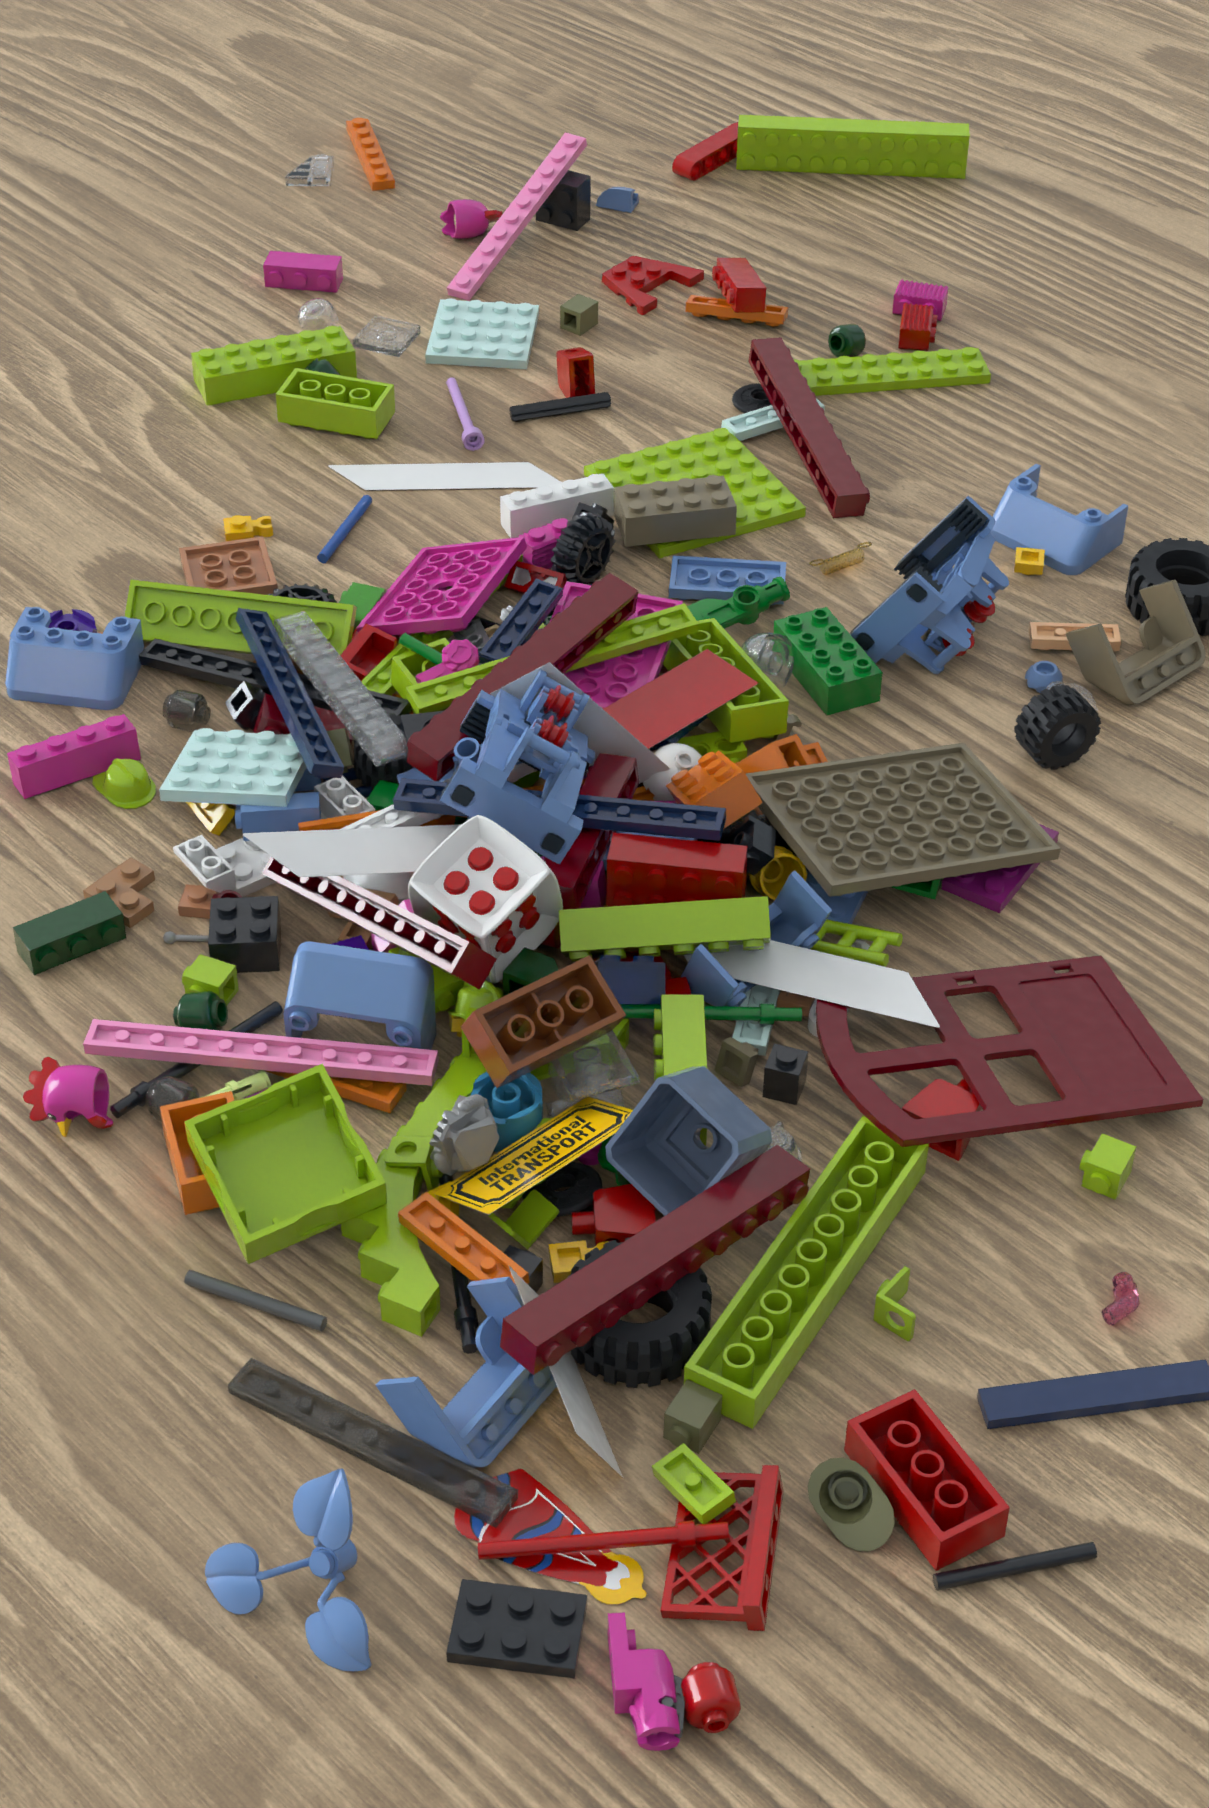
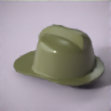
[807,1457,895,1551]

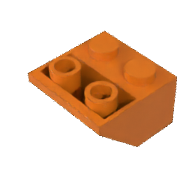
[736,734,813,817]

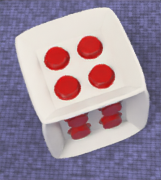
[408,815,563,984]

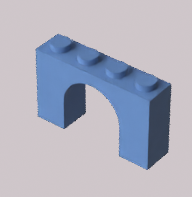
[235,767,321,841]

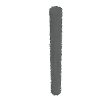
[184,1270,327,1332]

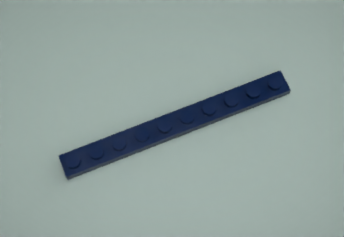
[235,608,344,779]
[393,778,726,841]

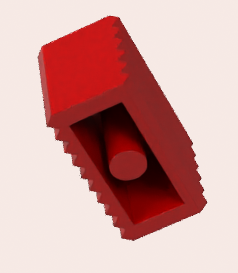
[898,303,938,351]

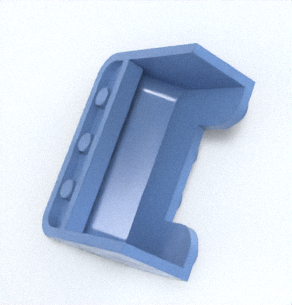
[5,607,144,710]

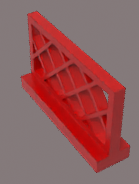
[660,1465,784,1631]

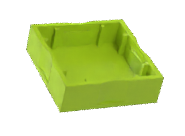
[184,1063,387,1264]

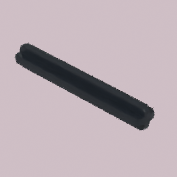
[509,392,611,422]

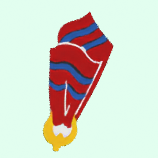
[453,1468,647,1605]

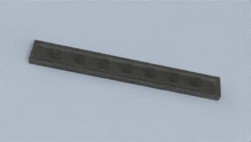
[228,1358,518,1528]

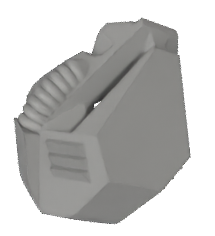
[429,1094,499,1176]

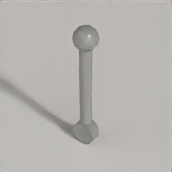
[163,931,209,944]

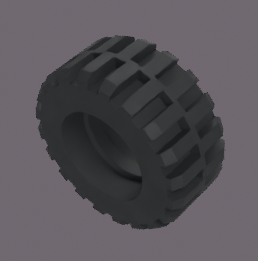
[1125,538,1209,637]
[567,1238,712,1388]

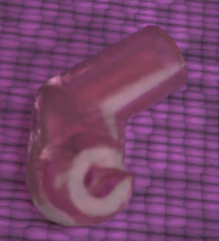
[1101,1272,1140,1326]

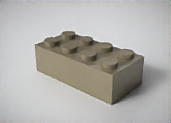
[614,475,737,547]

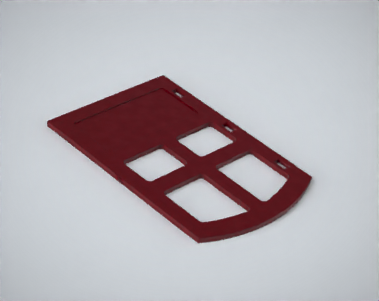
[815,955,1204,1147]

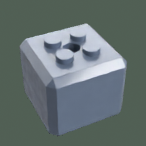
[605,1066,772,1216]

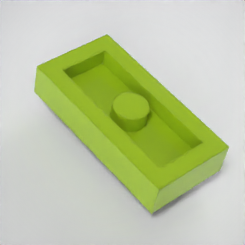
[652,1443,736,1524]

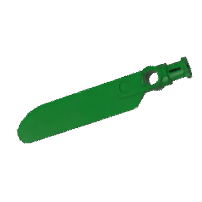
[687,577,790,629]

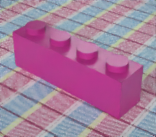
[7,714,141,799]

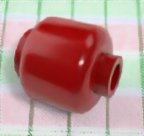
[681,1662,741,1733]

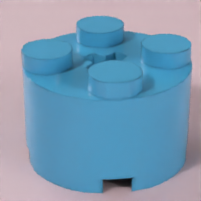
[471,1071,543,1153]

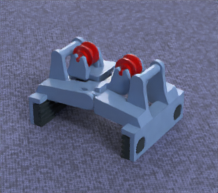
[850,496,1009,674]
[440,670,595,864]

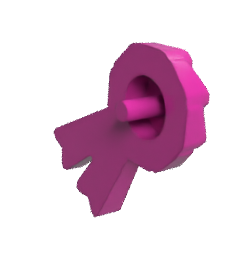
[415,639,479,683]

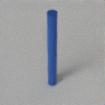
[317,495,372,563]

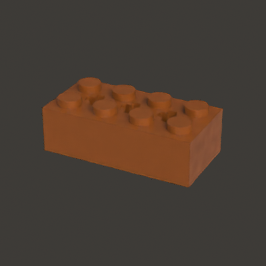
[461,955,626,1088]

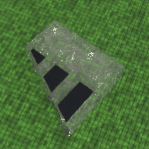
[285,154,334,186]

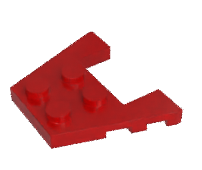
[602,256,704,315]

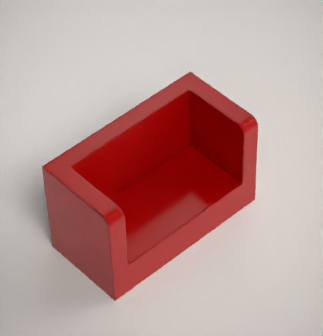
[334,623,397,687]

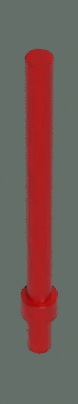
[478,1520,729,1560]

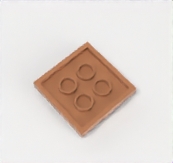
[179,536,278,595]

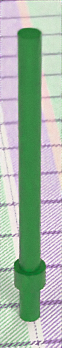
[620,1004,802,1025]

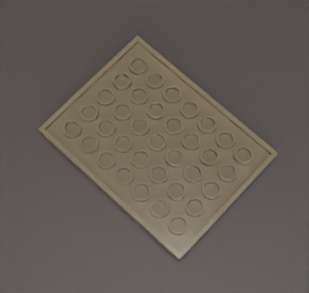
[746,743,1061,897]

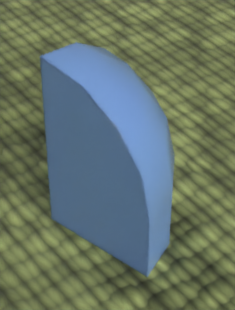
[596,187,639,213]

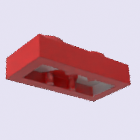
[504,561,568,594]

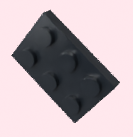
[446,1579,587,1679]

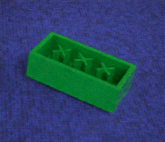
[772,607,883,716]

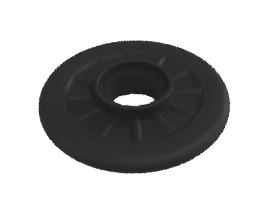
[732,383,772,413]
[522,1162,602,1217]

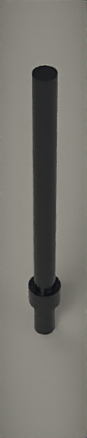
[110,1001,283,1118]
[439,1173,478,1354]

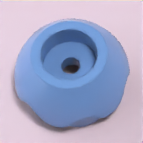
[1025,661,1063,693]

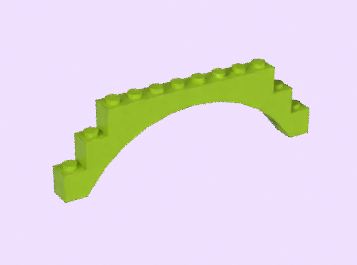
[341,1018,629,1337]

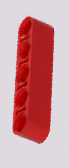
[672,122,738,181]

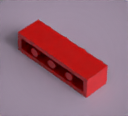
[712,258,766,313]

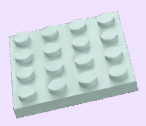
[425,298,539,370]
[159,728,307,807]

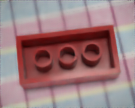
[607,832,747,907]
[844,1389,1010,1571]

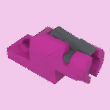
[607,1612,685,1751]

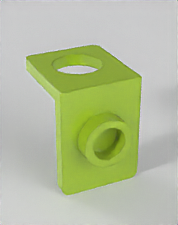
[385,1136,443,1191]
[488,1190,559,1250]
[873,1266,916,1341]

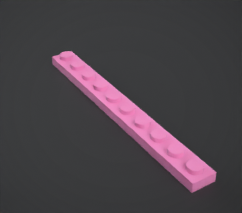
[447,132,587,301]
[83,1019,439,1086]

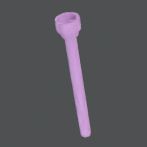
[446,377,484,451]

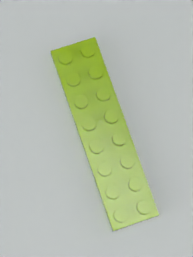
[794,347,991,396]
[124,580,357,660]

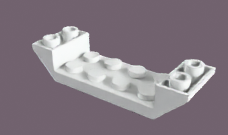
[173,776,375,897]

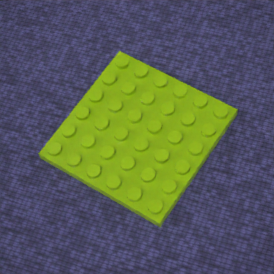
[584,428,806,559]

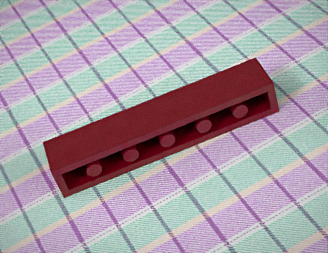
[544,753,639,910]

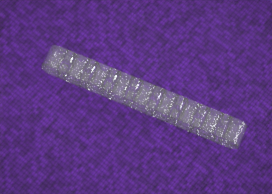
[274,611,408,767]

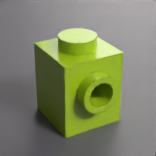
[182,954,239,1006]
[1079,1133,1137,1200]

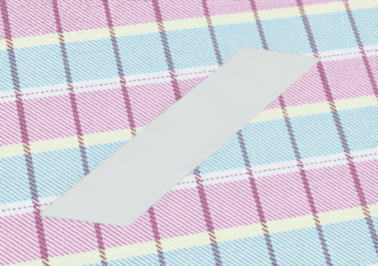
[329,462,562,490]
[243,824,462,877]
[684,940,940,1028]

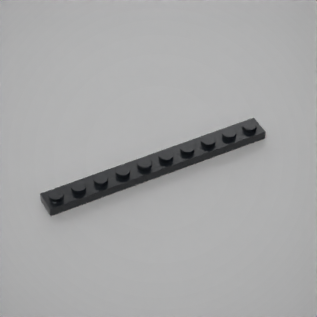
[139,638,412,720]

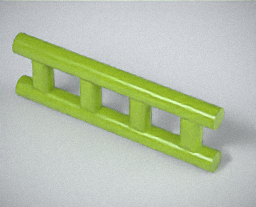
[810,919,903,967]

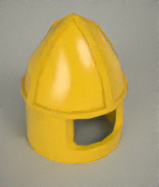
[749,846,807,900]

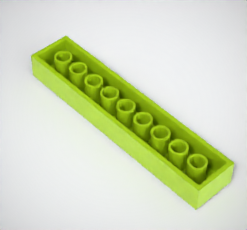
[736,115,970,179]
[684,1115,929,1429]

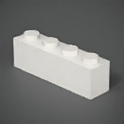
[500,474,614,538]

